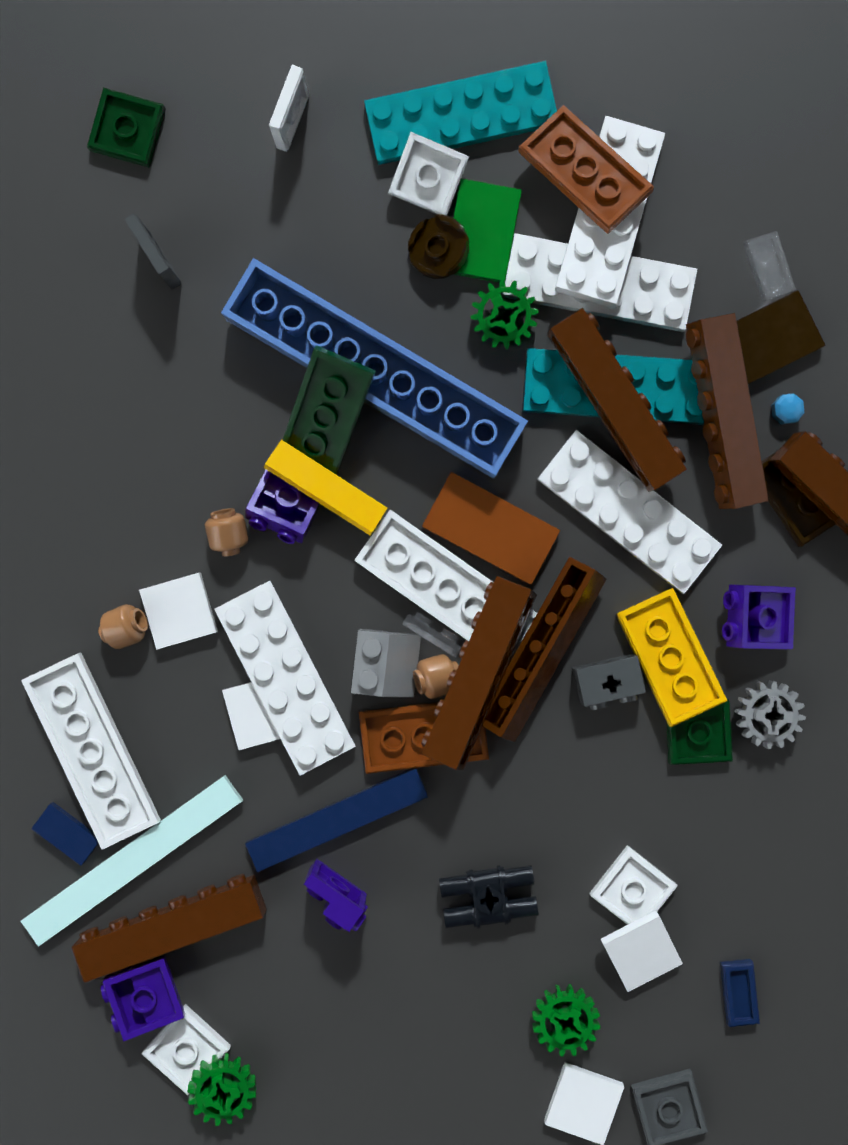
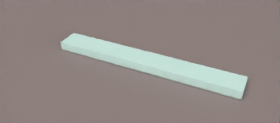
[21,775,243,947]

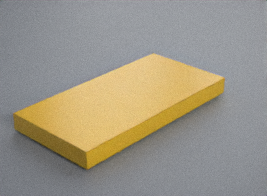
[615,588,728,727]

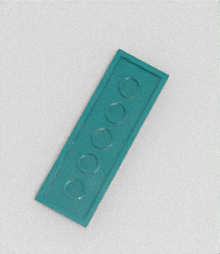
[364,61,557,165]
[522,348,704,425]

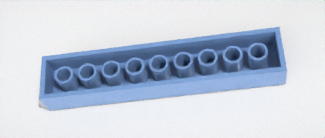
[221,258,528,478]

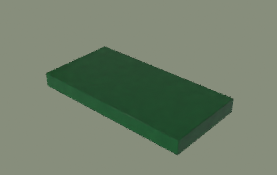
[282,346,376,475]

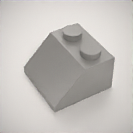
[351,628,421,697]

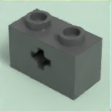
[572,654,646,710]

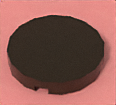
[408,215,469,279]

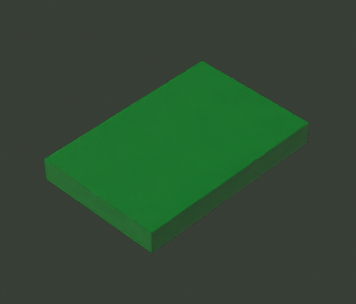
[453,178,522,283]

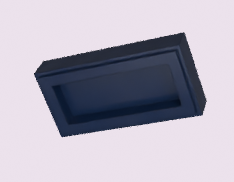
[31,802,99,866]
[720,959,760,1027]

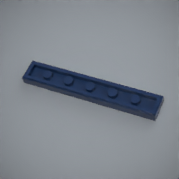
[245,768,428,872]

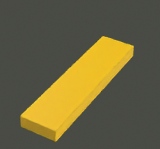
[263,440,387,535]

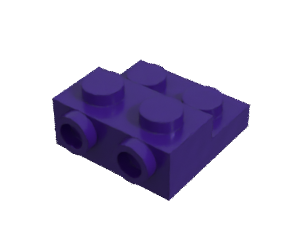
[245,470,320,544]
[722,584,796,649]
[303,858,368,932]
[101,955,185,1042]

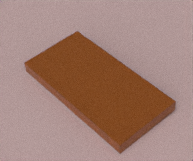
[519,105,654,234]
[422,472,560,585]
[359,702,489,774]

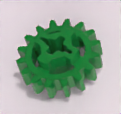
[470,279,539,349]
[532,984,600,1057]
[187,1053,256,1126]

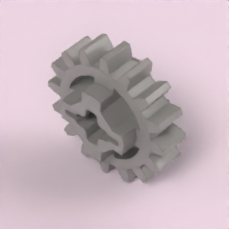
[734,680,806,749]

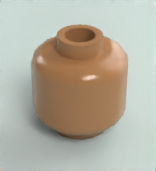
[205,508,249,556]
[98,604,148,649]
[413,654,459,699]

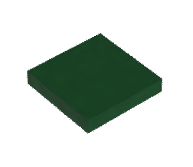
[87,87,166,168]
[666,699,733,765]

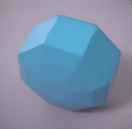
[771,393,805,425]

